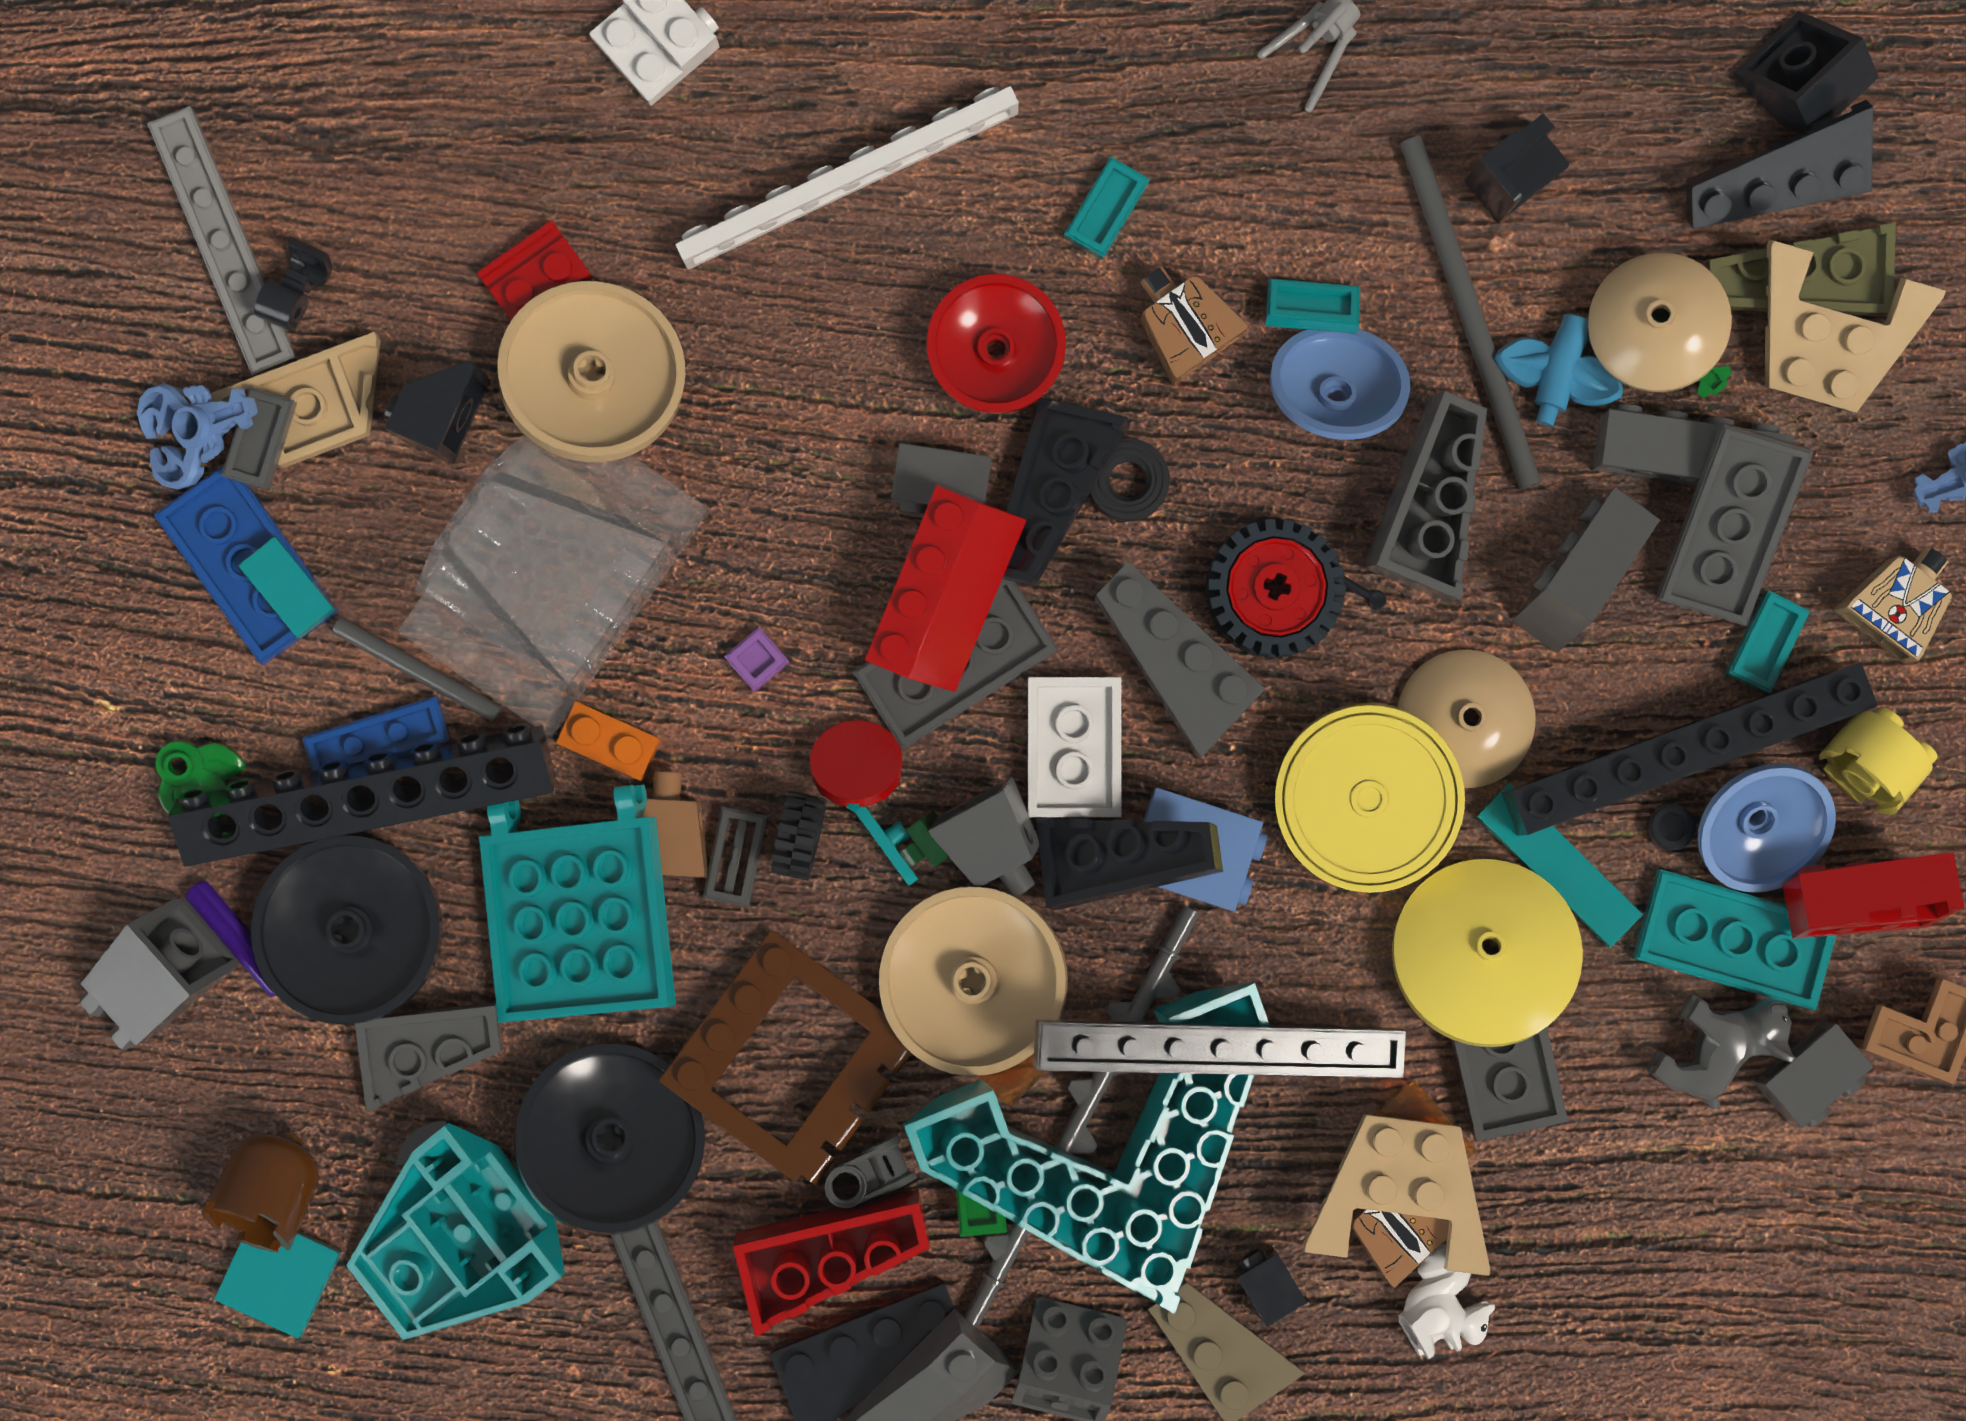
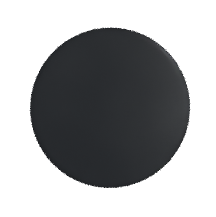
[1645,804,1696,850]

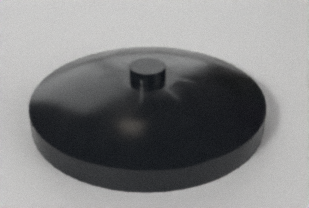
[251,835,443,1024]
[514,1044,705,1235]

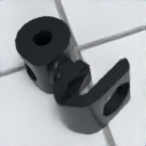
[254,236,332,332]

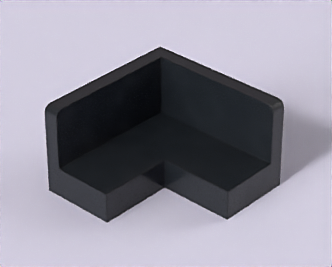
[1464,113,1569,224]

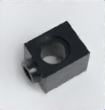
[1233,1247,1307,1327]

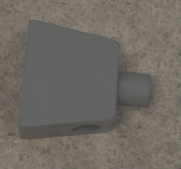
[928,776,1039,897]

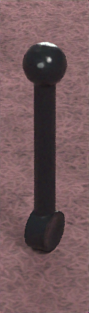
[1343,576,1387,610]

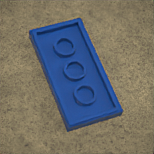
[154,465,340,665]

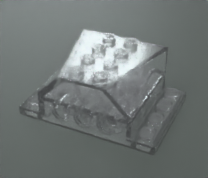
[397,435,710,737]

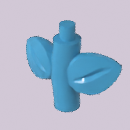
[1494,314,1623,427]

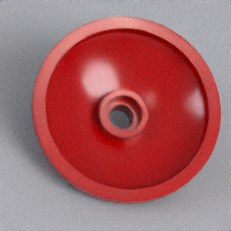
[926,274,1066,414]

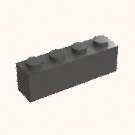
[1592,404,1794,485]

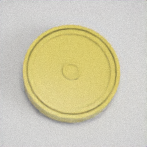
[1275,703,1465,893]

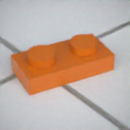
[556,701,662,782]

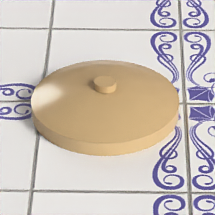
[497,281,686,462]
[879,887,1068,1076]

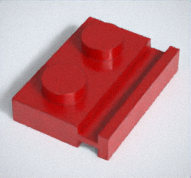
[477,220,592,320]

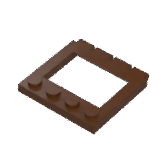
[659,930,912,1186]

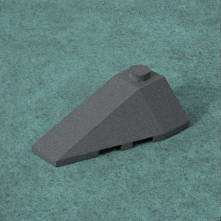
[843,1309,1021,1421]

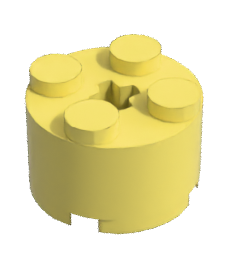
[1819,707,1938,815]

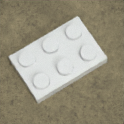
[1028,677,1121,817]

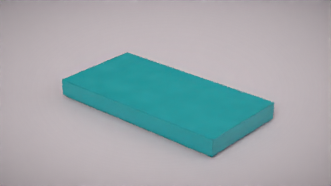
[1633,869,1836,1011]

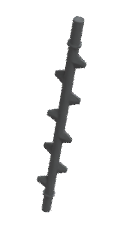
[963,905,1200,1328]

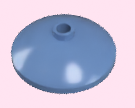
[1270,329,1410,440]
[1698,764,1836,892]

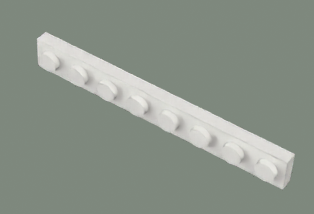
[675,86,1019,270]

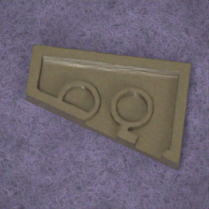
[1147,1280,1305,1421]

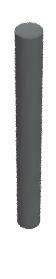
[332,617,503,723]

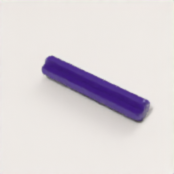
[185,881,276,997]

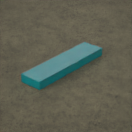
[1475,783,1643,948]

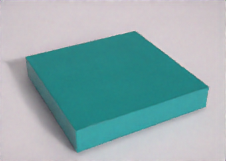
[214,1231,342,1339]

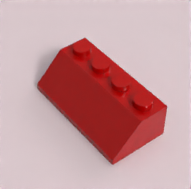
[865,484,1027,692]

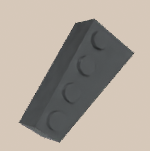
[1363,391,1487,602]
[1094,561,1265,760]

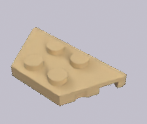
[210,332,381,468]

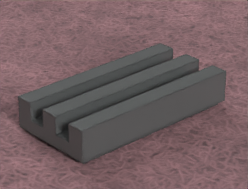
[703,807,768,907]

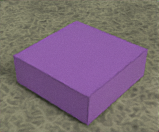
[724,627,790,692]

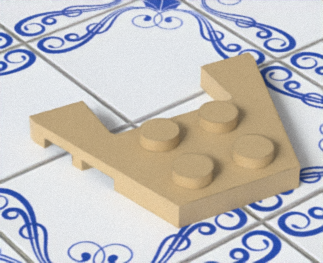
[1765,239,1946,413]
[1303,1114,1490,1276]

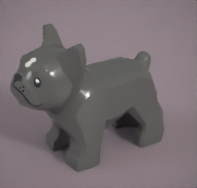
[1646,995,1796,1109]

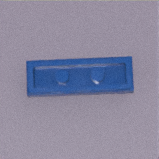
[302,696,452,771]

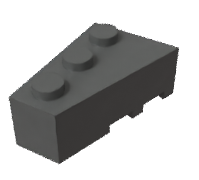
[1512,487,1660,653]

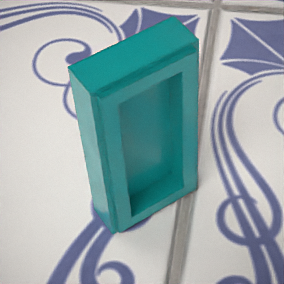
[1064,156,1150,261]
[1265,278,1360,334]
[238,536,337,639]
[1725,590,1810,694]

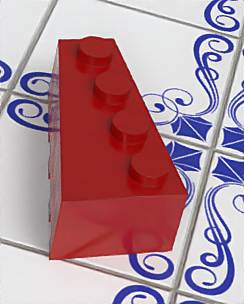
[733,1189,930,1337]

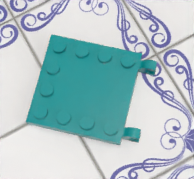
[479,785,676,1023]

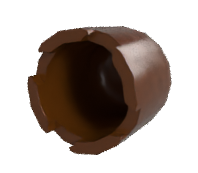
[201,1131,320,1253]

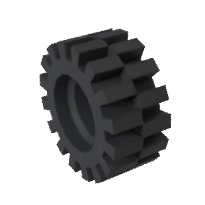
[771,790,826,881]

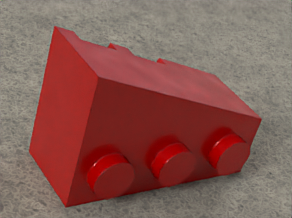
[1783,852,1964,939]

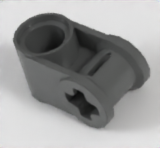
[825,1134,917,1208]

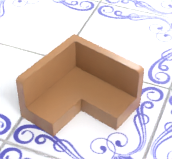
[1852,978,1966,1085]

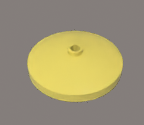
[1392,859,1583,1047]

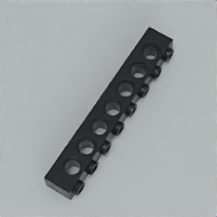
[1501,662,1878,836]
[168,724,556,867]

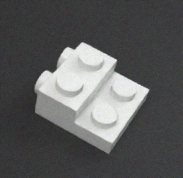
[589,0,720,106]

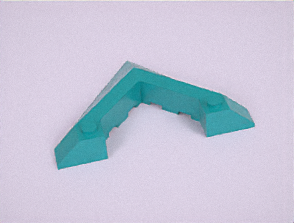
[903,982,1269,1314]

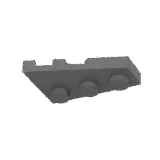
[355,1002,503,1113]

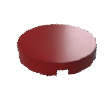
[809,720,903,807]

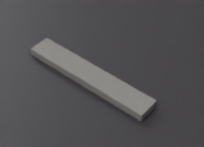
[147,106,298,377]

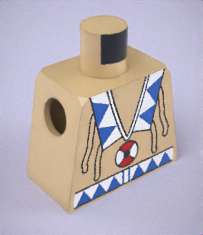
[1834,547,1952,664]

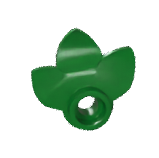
[155,740,246,817]

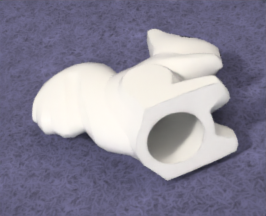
[1398,1243,1495,1359]

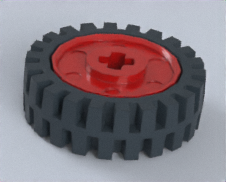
[1206,519,1346,658]

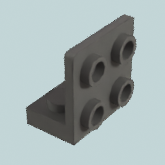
[1011,1297,1127,1421]

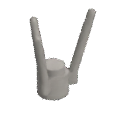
[1257,0,1361,113]

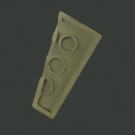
[1705,222,1896,317]

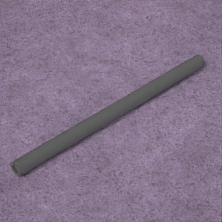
[1400,136,1541,490]

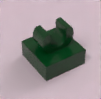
[900,811,949,868]

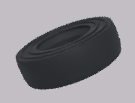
[1089,438,1170,522]

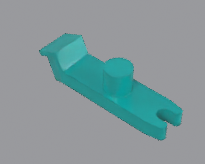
[845,803,919,886]

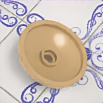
[1588,253,1732,392]
[1397,649,1536,788]

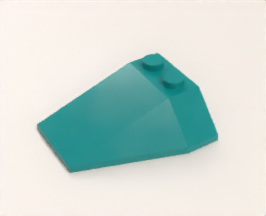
[346,1123,565,1340]

